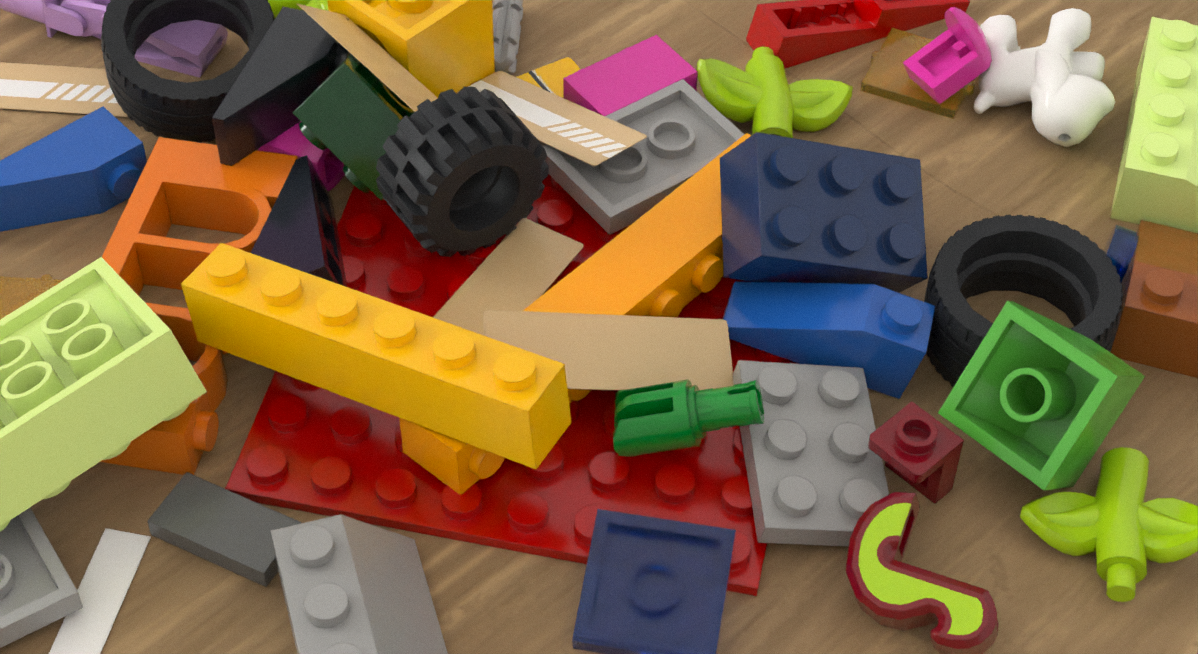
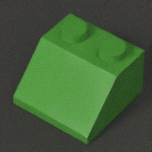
[938,301,1145,491]

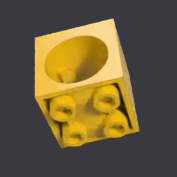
[327,0,495,98]

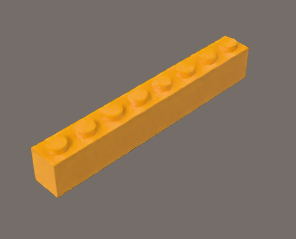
[399,133,752,495]

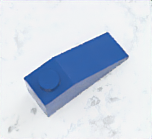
[0,106,147,232]
[723,281,935,399]

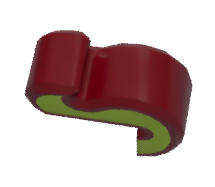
[846,492,999,654]

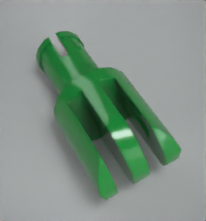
[613,379,764,457]

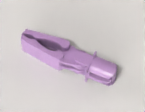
[0,0,228,78]

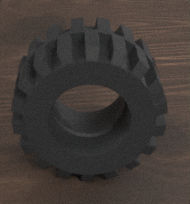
[376,87,549,257]

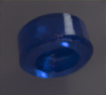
[1104,224,1139,283]

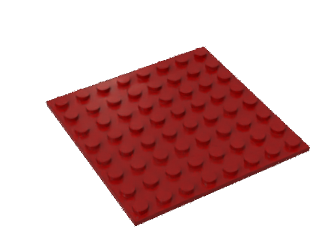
[225,174,799,596]

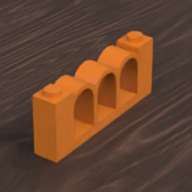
[100,137,298,475]

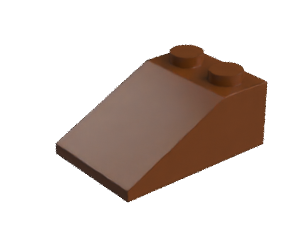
[1111,220,1198,378]

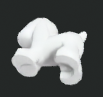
[974,8,1115,147]

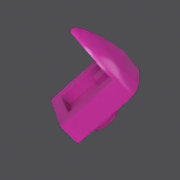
[902,7,992,104]

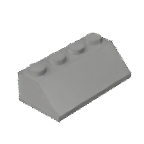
[271,514,448,654]

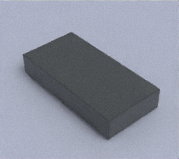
[147,472,302,587]

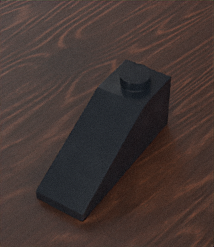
[212,7,351,166]
[251,155,347,287]

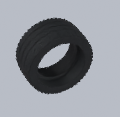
[101,0,275,143]
[924,214,1123,387]

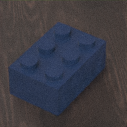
[720,132,928,293]

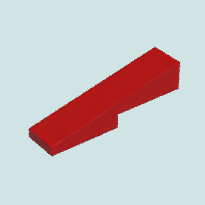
[746,0,970,69]

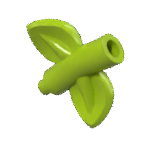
[696,46,853,138]
[1020,447,1198,602]

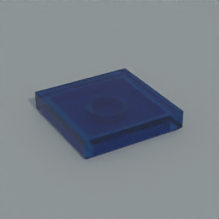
[572,509,736,654]

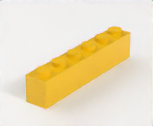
[181,243,571,469]

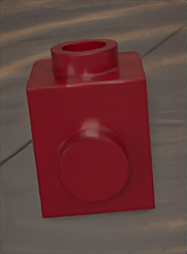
[868,401,964,504]

